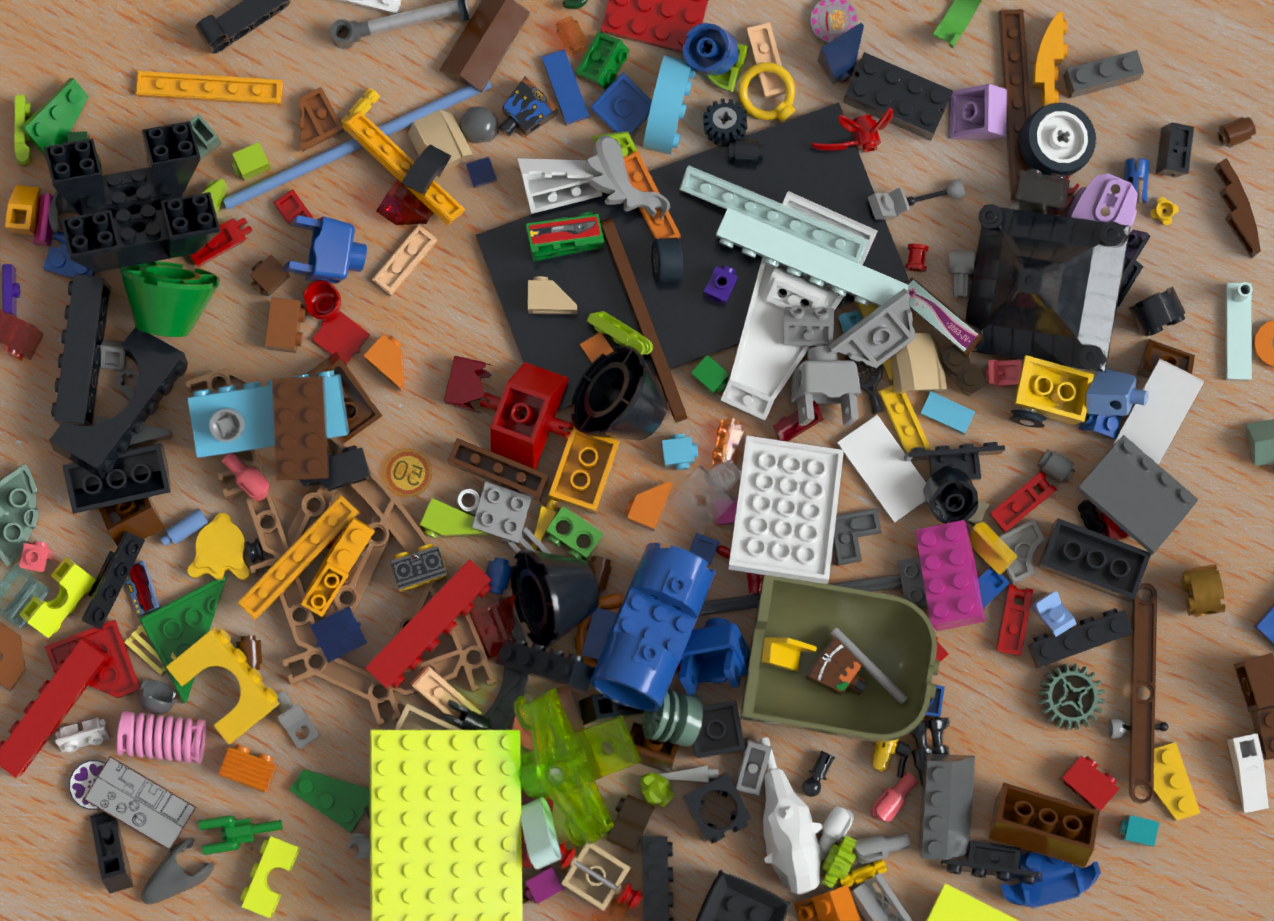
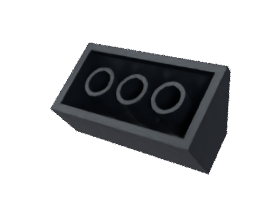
[62,444,171,514]

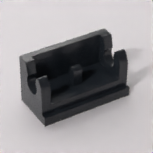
[1156,122,1194,177]

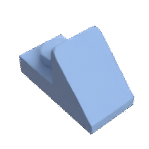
[1031,591,1076,637]

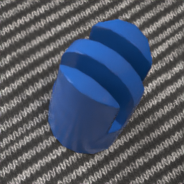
[1124,158,1149,203]

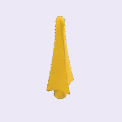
[531,498,558,551]

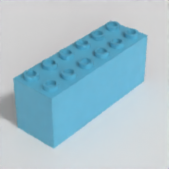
[188,370,349,458]

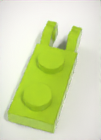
[15,95,31,167]
[587,311,654,354]

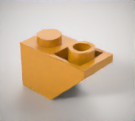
[5,185,41,236]

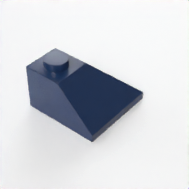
[817,22,864,84]

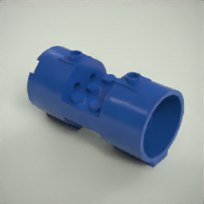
[590,543,715,712]

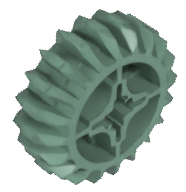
[1037,663,1105,731]

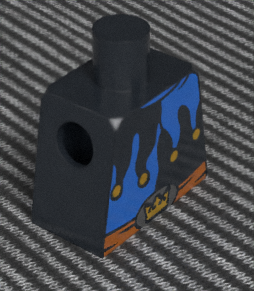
[499,76,558,137]

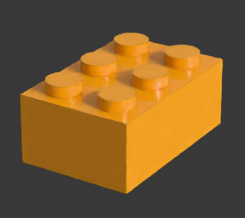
[549,425,620,514]

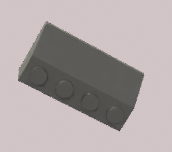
[919,753,975,860]

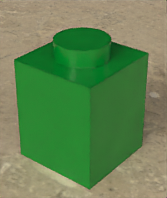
[690,355,729,396]

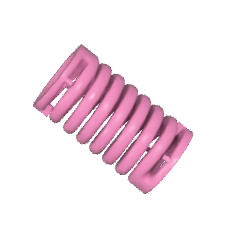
[117,711,206,764]

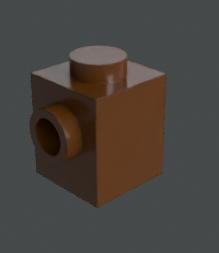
[250,255,291,296]

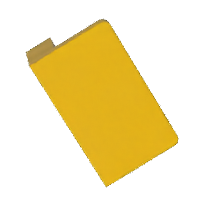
[970,522,1018,575]
[761,637,816,671]

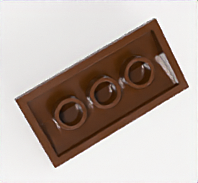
[440,0,530,93]

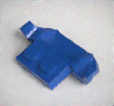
[1001,852,1101,909]

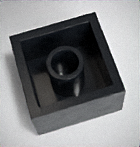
[692,700,745,760]

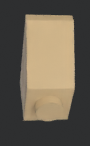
[528,276,577,314]

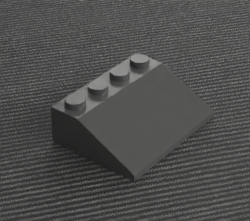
[1077,435,1198,555]

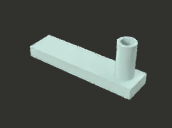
[1225,282,1253,381]

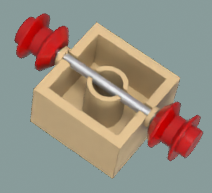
[558,841,643,911]

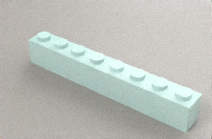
[716,208,909,308]

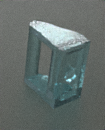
[0,563,51,629]

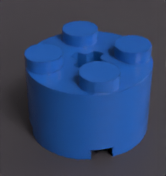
[683,23,738,76]

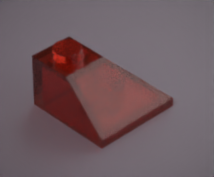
[376,180,434,225]

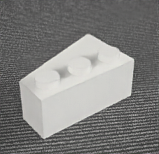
[517,158,602,214]

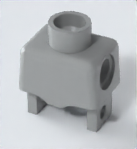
[791,346,861,426]

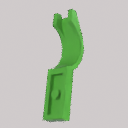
[932,0,982,48]

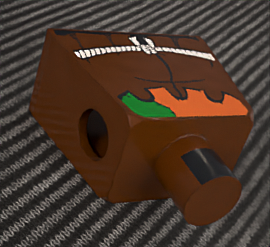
[805,637,868,696]

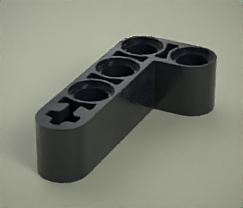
[195,0,290,54]

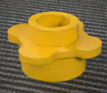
[1150,197,1179,226]

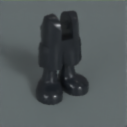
[909,717,950,788]

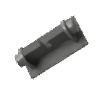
[897,557,928,608]

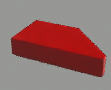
[273,189,314,224]

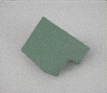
[190,114,222,161]
[1246,419,1274,466]

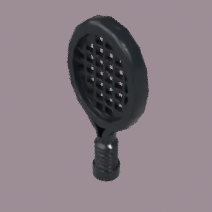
[846,355,884,415]

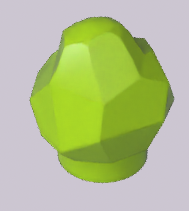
[640,773,675,808]

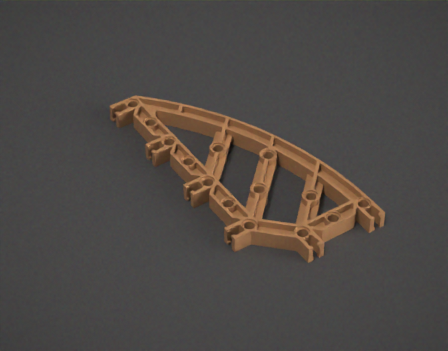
[185,368,496,726]

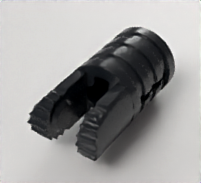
[441,699,490,730]

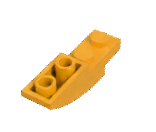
[1032,12,1068,108]
[301,517,375,617]

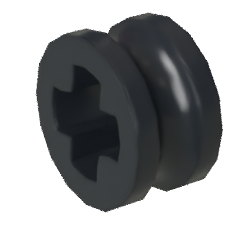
[246,538,264,563]

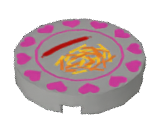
[810,0,858,44]

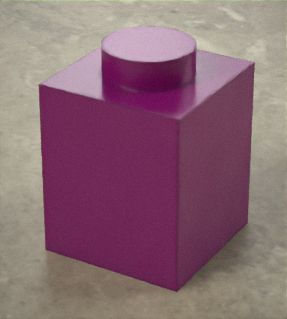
[524,867,564,904]

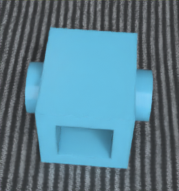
[662,434,698,470]

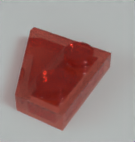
[469,594,516,659]

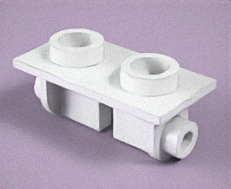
[55,717,110,752]

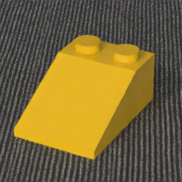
[1014,355,1094,425]

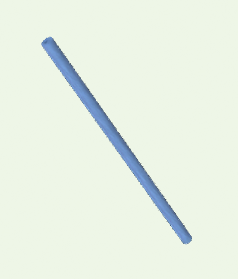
[223,82,492,210]

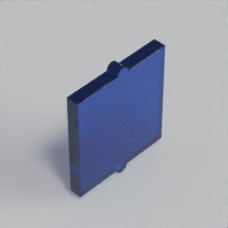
[310,606,368,663]

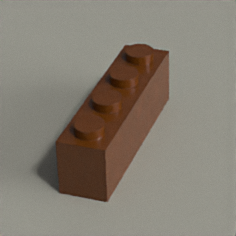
[447,438,549,501]

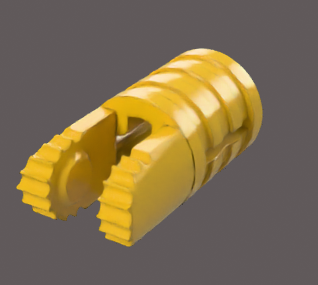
[872,739,899,772]

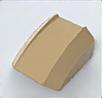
[408,109,473,171]
[891,333,947,394]

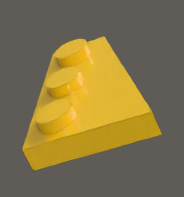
[1128,742,1200,821]

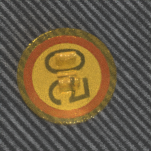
[383,448,432,497]

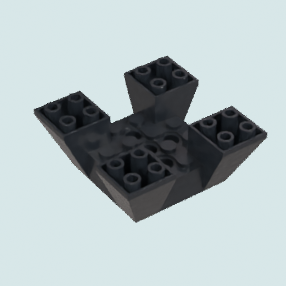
[44,121,220,272]

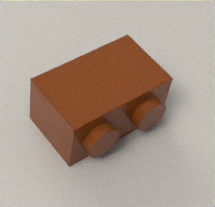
[265,297,306,353]

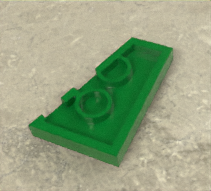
[20,78,89,158]
[289,769,370,833]

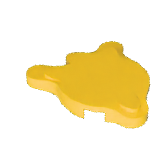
[187,513,250,581]

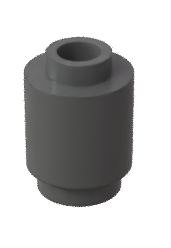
[1037,449,1075,483]

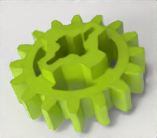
[821,835,856,889]

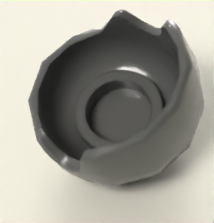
[460,106,499,143]
[138,679,176,714]

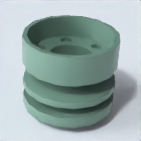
[642,690,703,747]

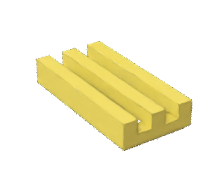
[124,624,176,676]

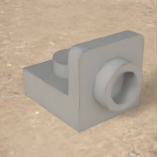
[868,188,910,220]

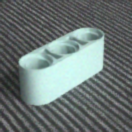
[520,797,561,869]

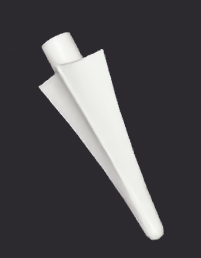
[659,765,719,783]

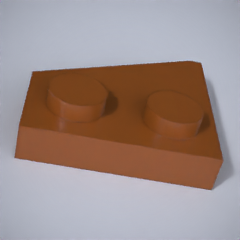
[300,87,344,152]

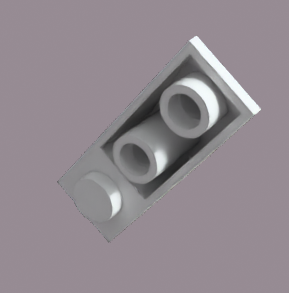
[1227,734,1269,813]

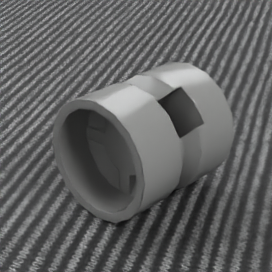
[209,408,246,442]

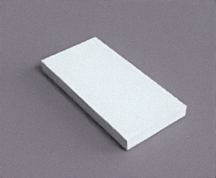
[1113,358,1204,465]
[837,415,926,523]

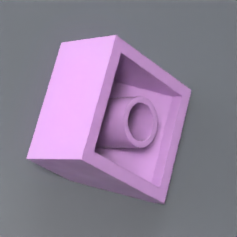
[950,84,1007,140]

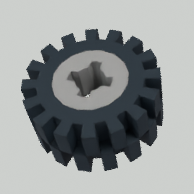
[703,99,748,146]

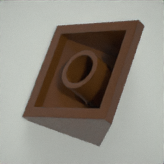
[1136,339,1195,378]
[622,722,678,773]

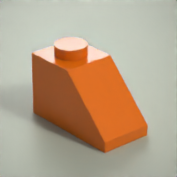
[363,334,405,392]
[624,481,673,531]

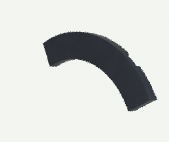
[483,596,528,730]

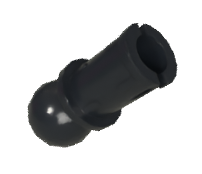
[802,750,835,797]

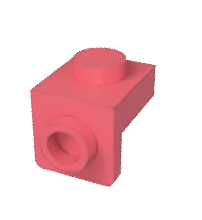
[986,359,1023,387]
[19,541,54,572]

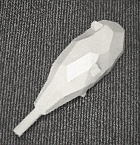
[759,737,822,894]

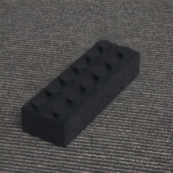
[51,274,111,426]

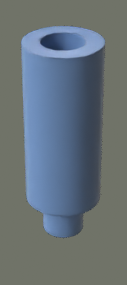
[160,508,209,546]

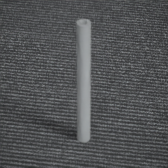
[830,627,908,704]

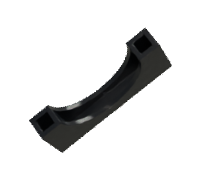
[49,327,188,479]

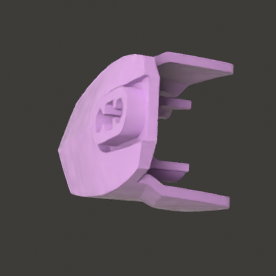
[1065,173,1138,230]

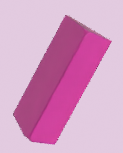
[33,193,54,246]

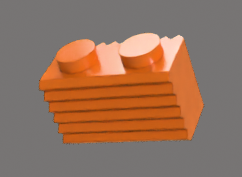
[218,744,278,793]

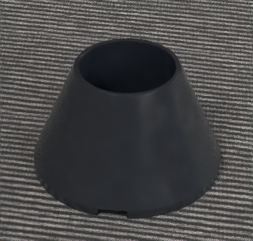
[571,345,667,441]
[511,549,599,648]

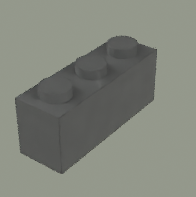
[1063,50,1144,98]

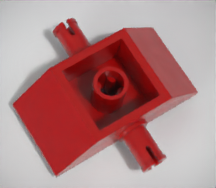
[480,362,573,470]

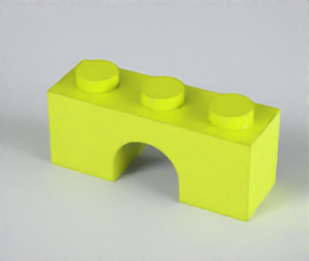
[19,556,96,638]
[240,836,301,918]

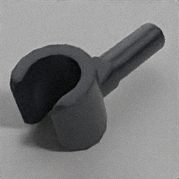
[895,741,911,778]

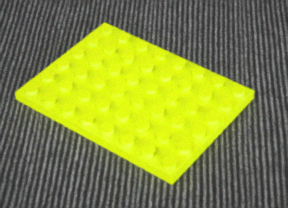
[370,730,523,921]

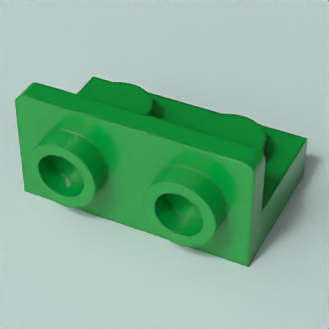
[575,32,629,90]

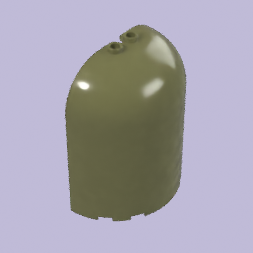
[741,575,940,742]

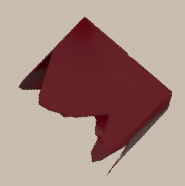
[444,356,492,414]

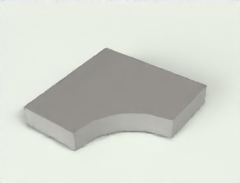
[998,519,1045,585]

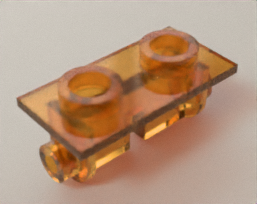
[712,418,744,471]

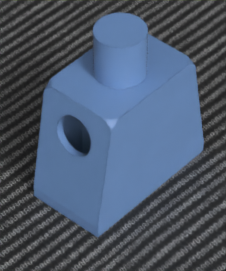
[1086,369,1148,416]

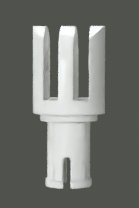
[819,806,854,860]

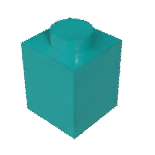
[1119,815,1159,847]

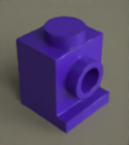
[703,265,738,306]

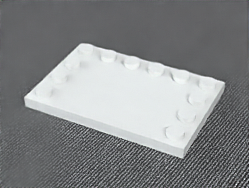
[728,436,844,584]

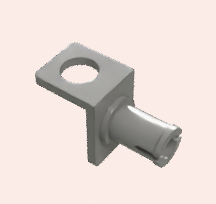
[277,691,319,749]

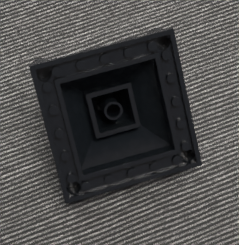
[965,204,1131,373]

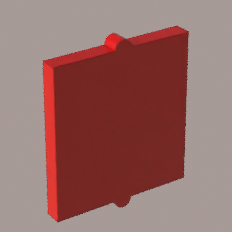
[311,310,370,365]

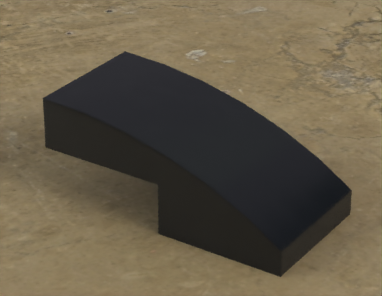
[402,144,451,196]

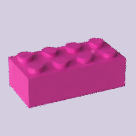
[915,520,985,631]

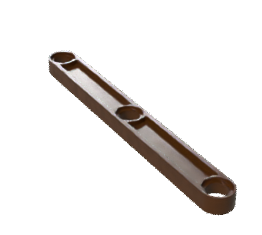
[600,218,688,423]
[1129,583,1157,804]

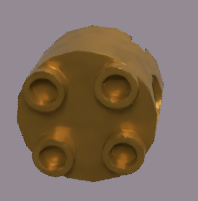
[1181,564,1226,617]

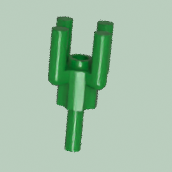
[198,815,283,855]

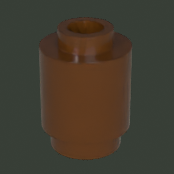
[1217,117,1256,148]
[588,555,612,593]
[236,635,262,670]

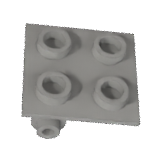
[472,482,532,543]

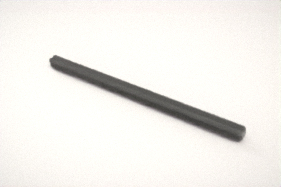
[698,574,902,616]

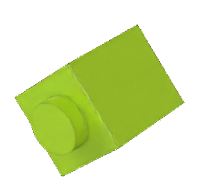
[231,142,271,181]

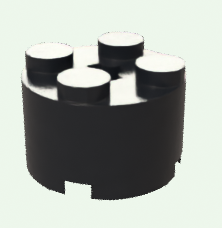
[1129,286,1186,337]
[923,466,979,524]

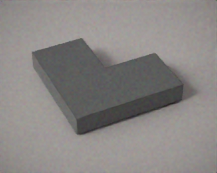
[833,508,882,566]

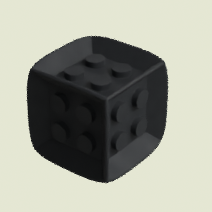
[695,870,791,921]

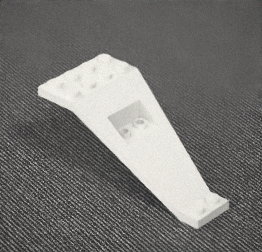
[721,191,878,420]

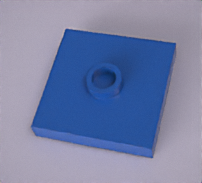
[589,73,652,135]
[582,608,618,660]

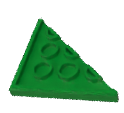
[139,574,226,704]

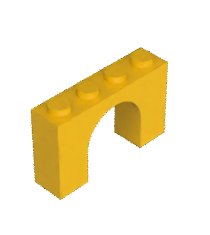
[166,626,280,745]

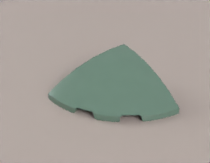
[0,464,38,567]

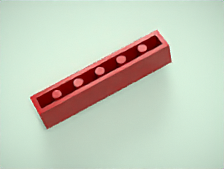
[365,559,492,690]
[0,638,110,778]

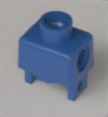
[284,215,367,284]
[679,617,750,695]

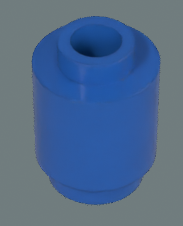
[485,557,511,595]

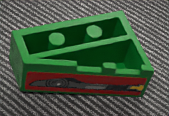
[526,212,604,262]

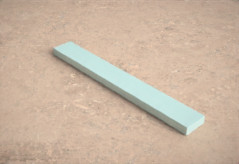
[679,166,868,264]

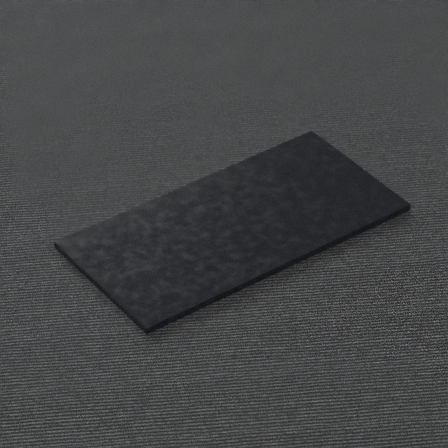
[476,102,909,412]

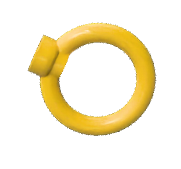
[738,62,796,123]

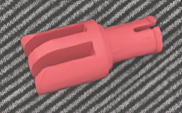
[222,452,269,501]
[870,772,918,822]

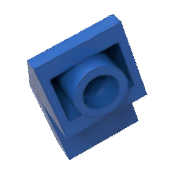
[978,567,1010,609]

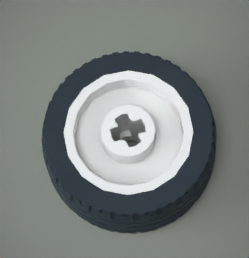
[1018,103,1096,180]

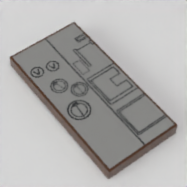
[83,756,196,850]

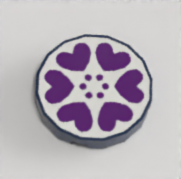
[69,760,105,810]

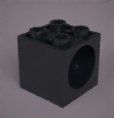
[682,773,751,844]

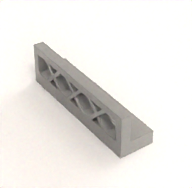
[851,873,912,921]

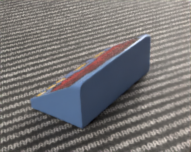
[125,560,161,617]

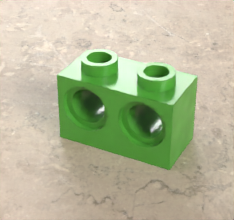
[546,506,604,560]

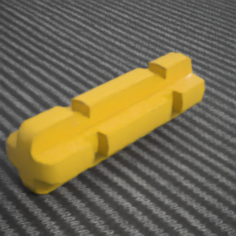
[341,88,380,125]
[839,859,887,887]

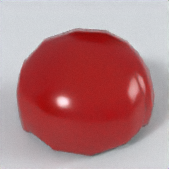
[303,280,341,320]

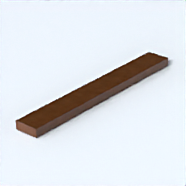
[999,9,1036,200]

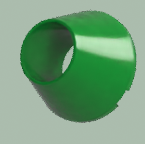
[120,261,220,337]

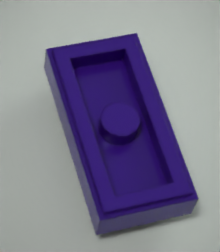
[2,264,21,317]

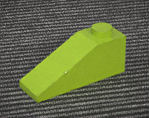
[420,498,495,539]

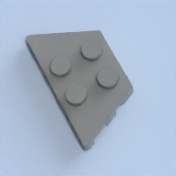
[828,288,915,368]

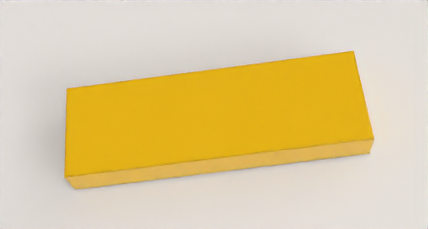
[878,385,931,454]

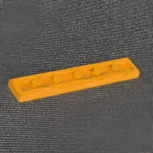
[135,71,283,105]
[342,111,465,226]
[237,495,359,621]

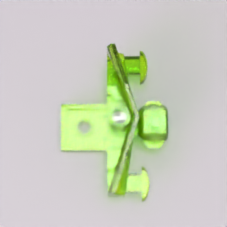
[514,688,641,846]

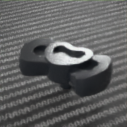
[1078,499,1106,534]

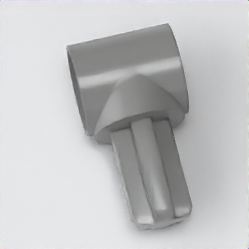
[949,250,974,298]

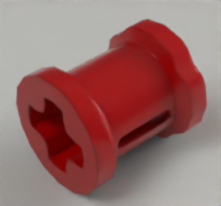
[905,243,929,272]

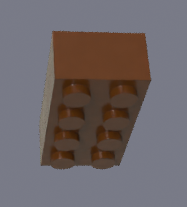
[272,376,329,480]
[988,782,1100,867]

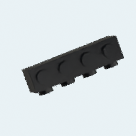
[1028,608,1133,669]
[495,638,595,692]
[642,836,674,921]

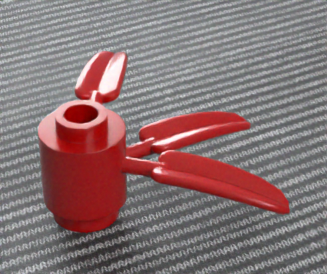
[811,108,893,153]

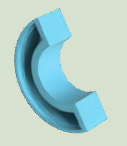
[643,55,696,154]

